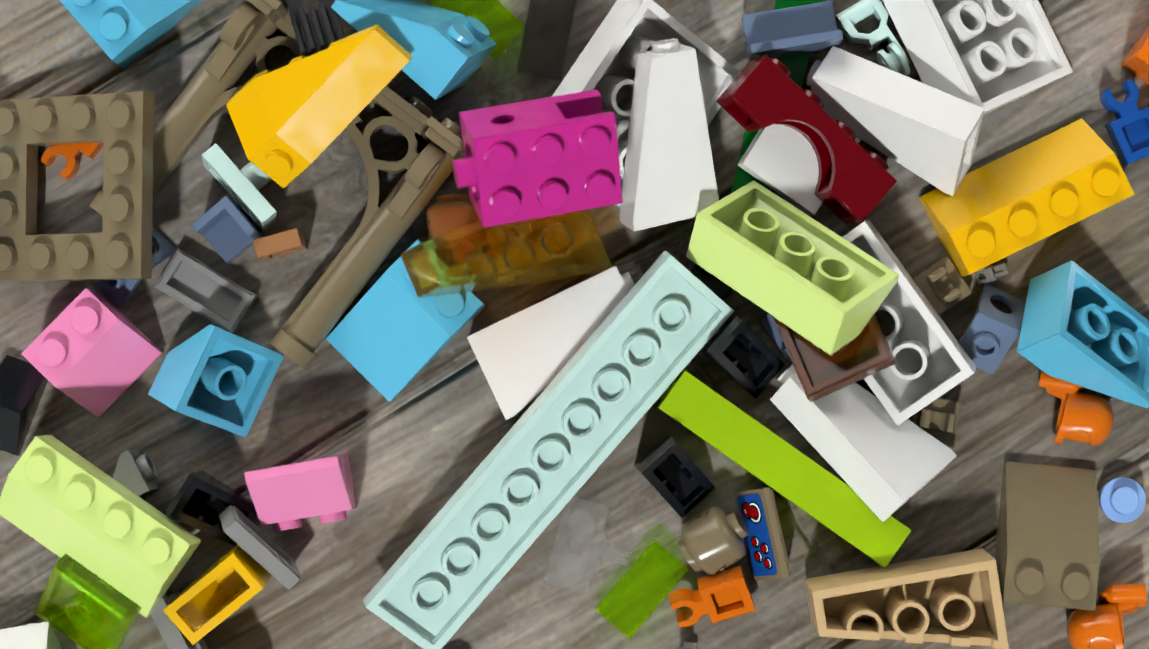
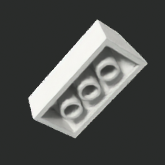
[842,219,977,426]

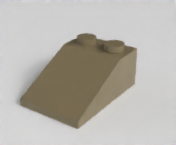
[995,460,1100,611]

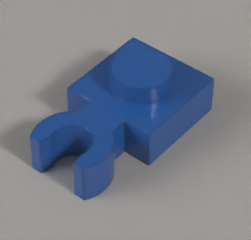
[1100,79,1149,166]

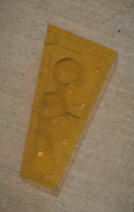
[400,209,612,298]

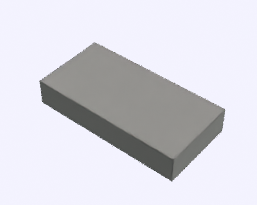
[155,248,258,334]
[219,505,300,590]

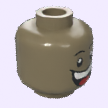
[678,506,749,575]

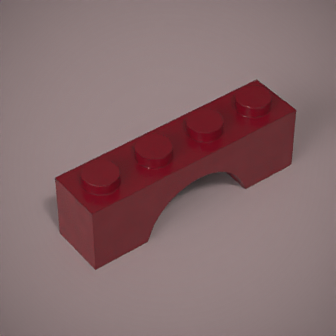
[716,55,897,224]

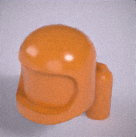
[1038,370,1114,446]
[1067,584,1147,649]

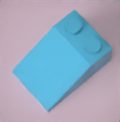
[59,0,203,69]
[331,0,497,100]
[326,239,486,402]
[1017,260,1149,409]

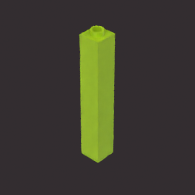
[657,370,912,568]

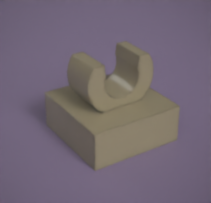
[912,255,972,315]
[909,398,961,447]

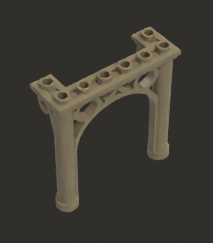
[89,0,464,370]

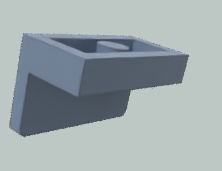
[741,0,843,63]

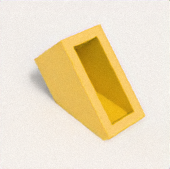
[163,544,272,645]

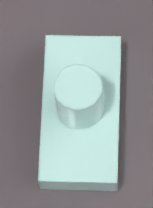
[202,143,277,232]

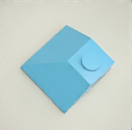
[148,324,284,438]

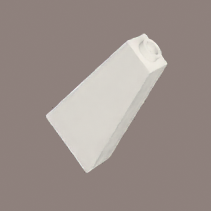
[619,39,719,232]
[807,46,985,196]
[467,266,635,420]
[770,365,957,522]

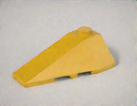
[226,25,412,189]

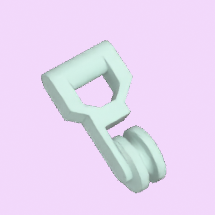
[835,0,911,76]

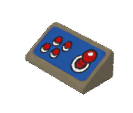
[734,485,791,580]

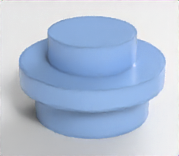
[1099,477,1146,523]

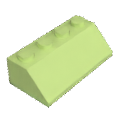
[686,180,899,355]
[0,435,202,618]

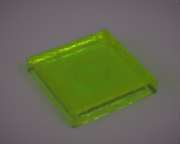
[34,554,142,649]

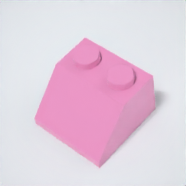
[21,288,163,418]
[244,454,357,532]

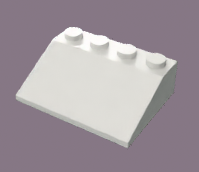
[552,0,740,208]
[883,0,1073,115]

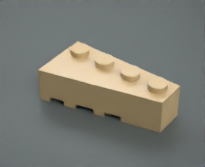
[804,548,1009,649]

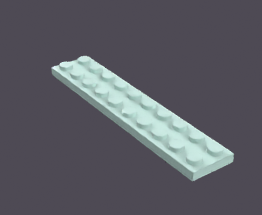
[363,251,734,649]

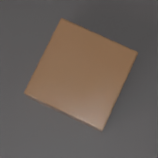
[252,228,308,261]

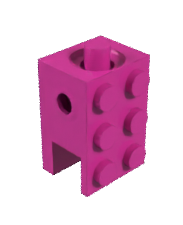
[453,89,623,228]

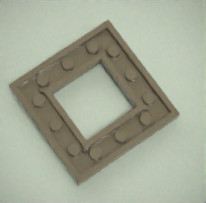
[0,91,154,282]

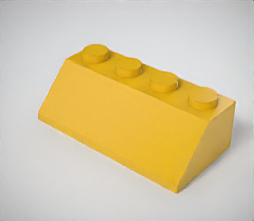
[919,118,1135,277]

